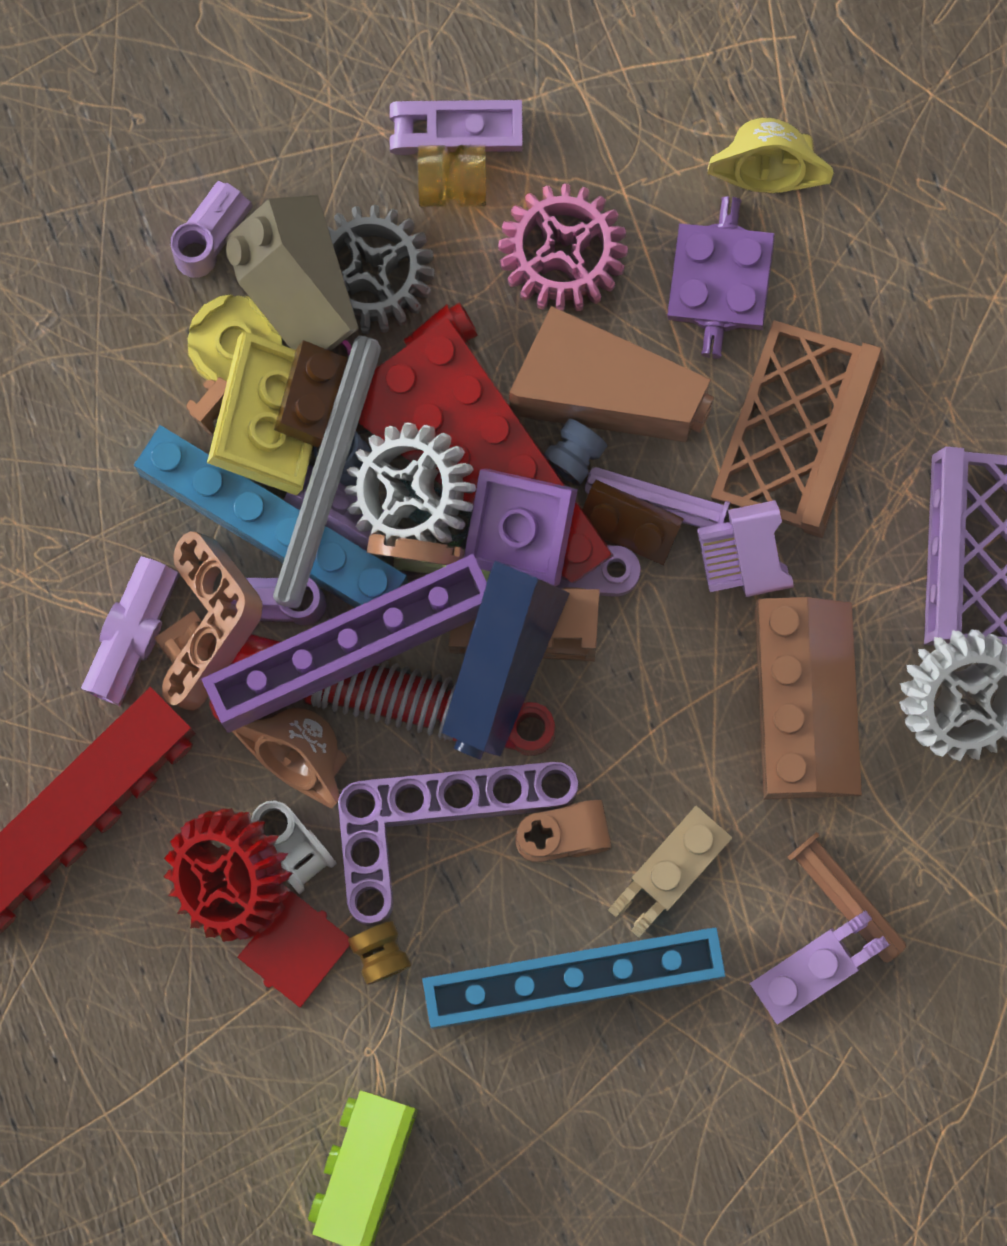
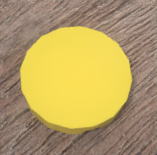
[187,295,283,381]

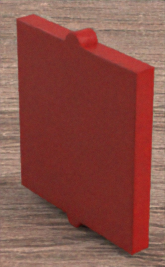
[237,892,350,1008]

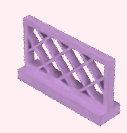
[924,446,1007,646]

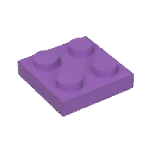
[464,468,578,586]

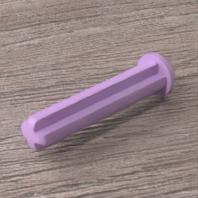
[585,467,730,528]

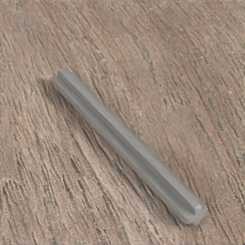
[273,336,381,608]

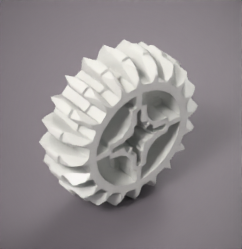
[344,423,476,547]
[899,629,1007,761]

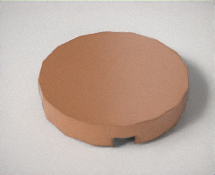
[367,534,465,565]

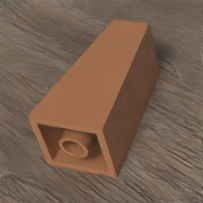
[509,306,714,442]

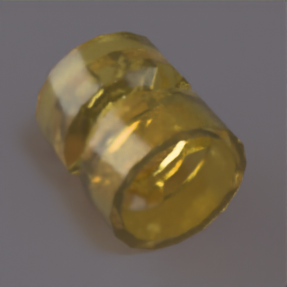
[418,145,486,207]

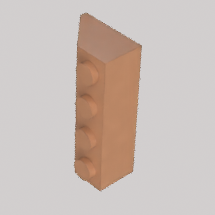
[755,597,862,800]

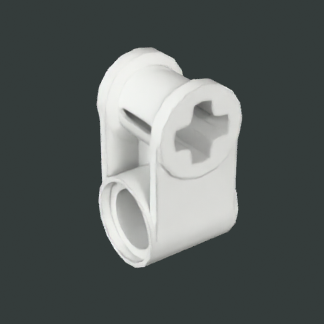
[251,801,337,894]

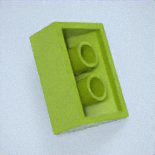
[308,1090,418,1246]

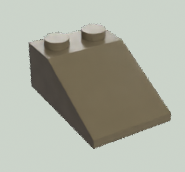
[225,195,358,351]

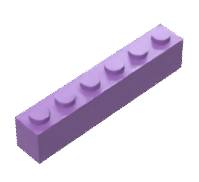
[201,554,487,733]

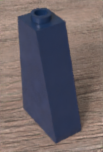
[441,561,570,760]

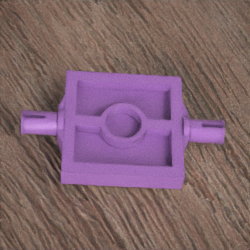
[667,196,775,359]

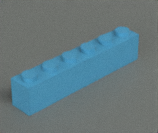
[134,425,408,608]
[422,927,725,1030]

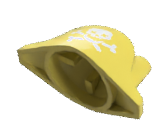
[707,118,834,193]

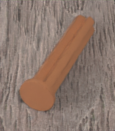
[787,832,906,963]

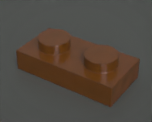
[274,340,347,447]
[582,480,684,566]

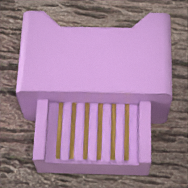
[697,500,794,597]

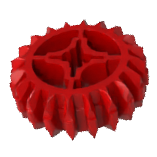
[163,808,292,942]

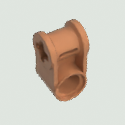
[515,800,612,862]

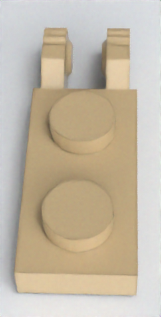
[608,806,732,937]

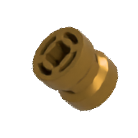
[348,921,412,985]

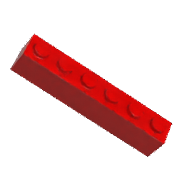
[0,686,196,934]

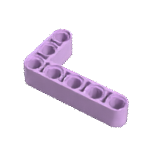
[338,762,578,926]

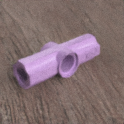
[81,556,180,707]

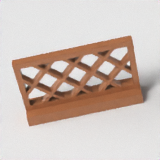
[711,320,885,538]

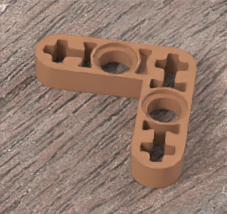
[162,532,263,711]

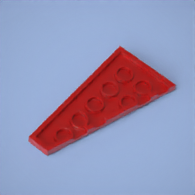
[358,318,614,583]

